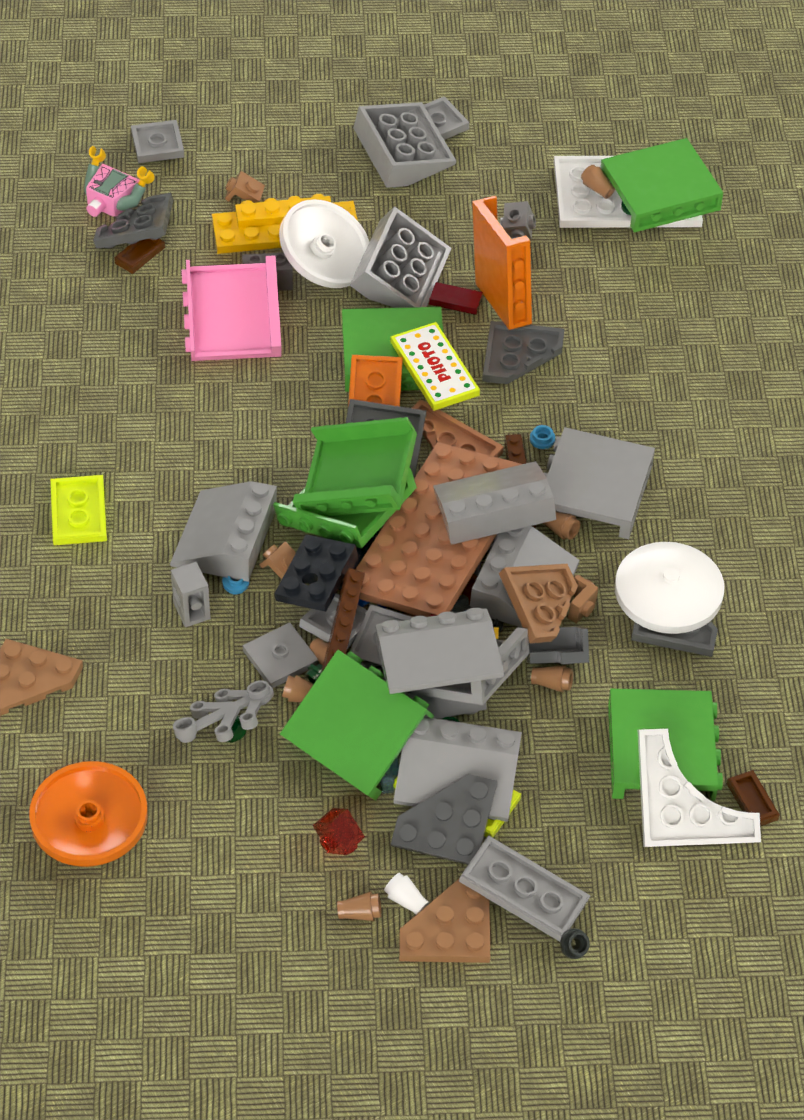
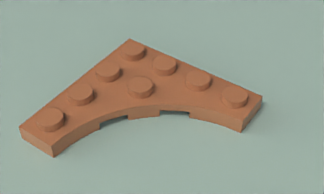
[412,399,504,458]

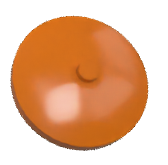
[29,761,148,867]

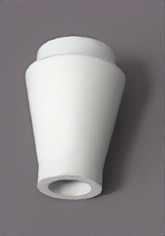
[384,873,429,915]

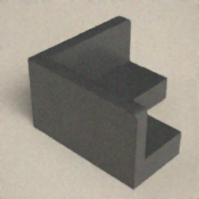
[527,626,589,664]

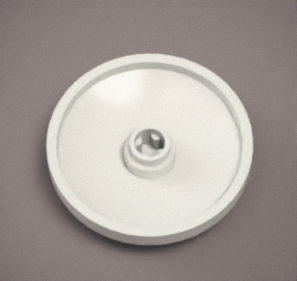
[279,199,369,288]
[615,542,724,634]

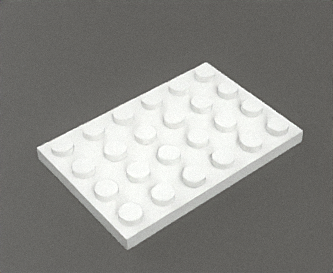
[554,156,703,228]

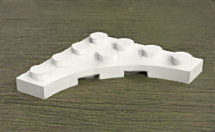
[637,729,761,847]

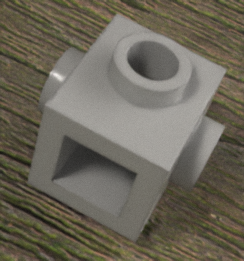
[500,201,536,239]

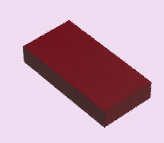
[429,282,483,315]

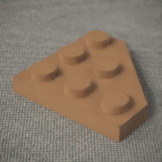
[499,564,578,644]
[0,639,83,716]
[399,878,490,963]

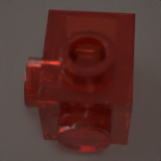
[312,808,365,855]

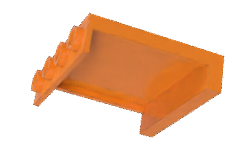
[472,196,532,330]

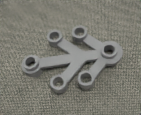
[173,681,274,743]

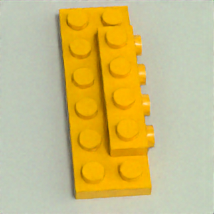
[212,194,358,254]

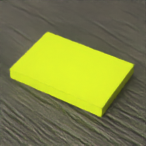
[50,475,107,545]

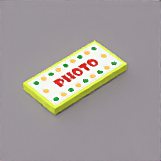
[390,322,480,411]

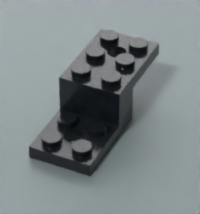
[274,529,381,612]

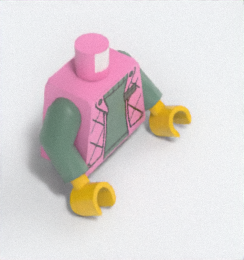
[84,146,155,217]

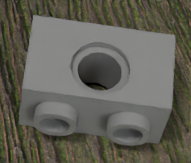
[171,562,211,627]

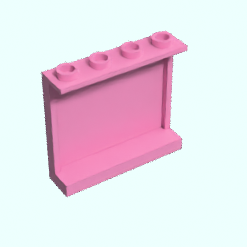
[181,256,281,361]

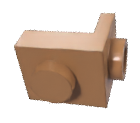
[225,171,265,203]
[259,541,296,579]
[568,575,599,624]

